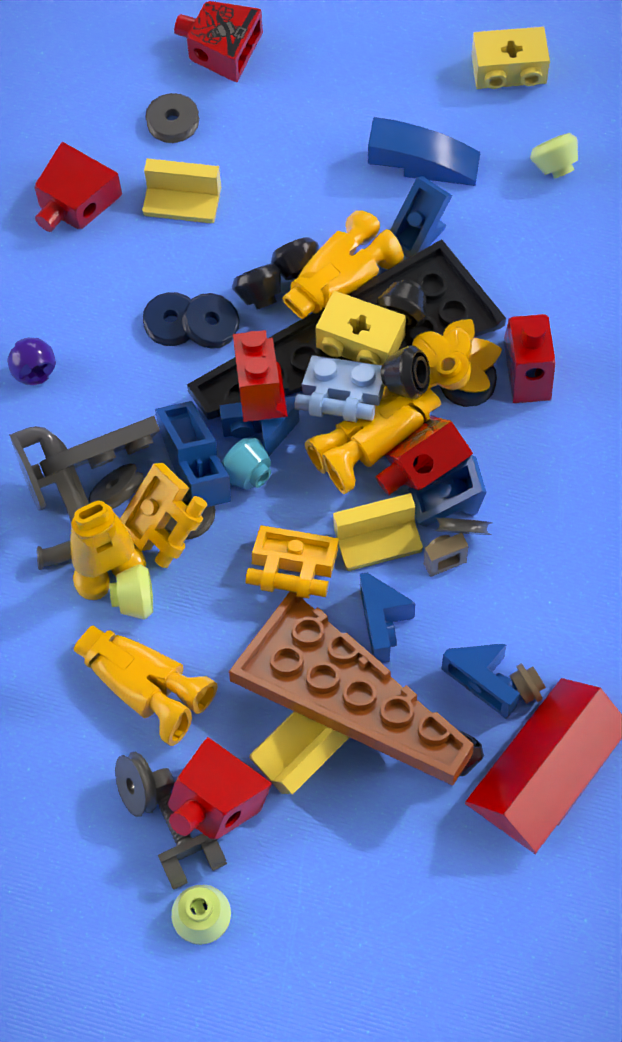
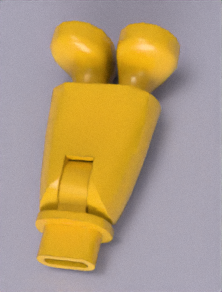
[282,210,404,319]
[304,388,442,494]
[70,501,146,600]
[73,625,218,746]

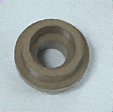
[509,663,546,704]

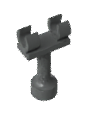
[152,768,227,890]

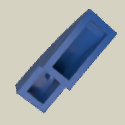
[368,117,481,186]
[155,401,231,507]

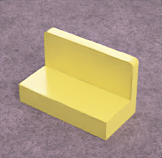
[142,158,222,223]
[333,493,423,571]
[249,711,350,795]

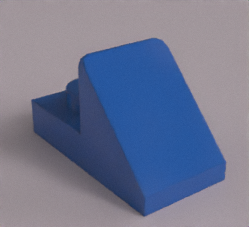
[390,176,453,258]
[220,396,300,456]
[408,455,487,527]
[360,572,416,663]
[441,643,520,719]

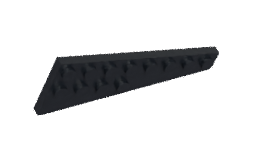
[187,239,506,420]

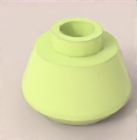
[530,133,578,179]
[109,564,153,620]
[171,884,231,945]

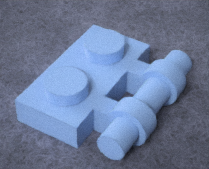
[295,355,385,422]

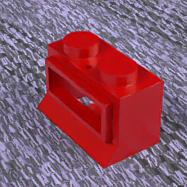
[233,330,288,422]

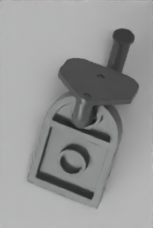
[9,416,160,570]

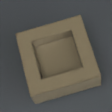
[423,533,469,577]

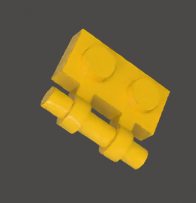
[120,463,207,568]
[245,525,339,599]

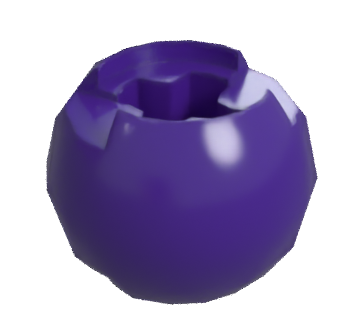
[7,337,56,385]

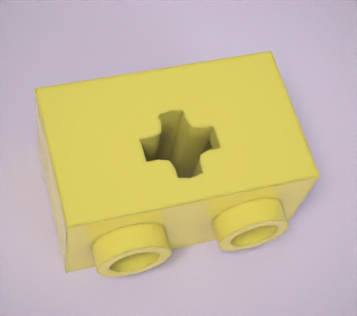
[471,27,550,89]
[316,291,406,365]

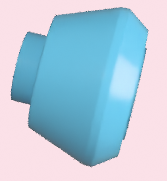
[222,438,272,490]

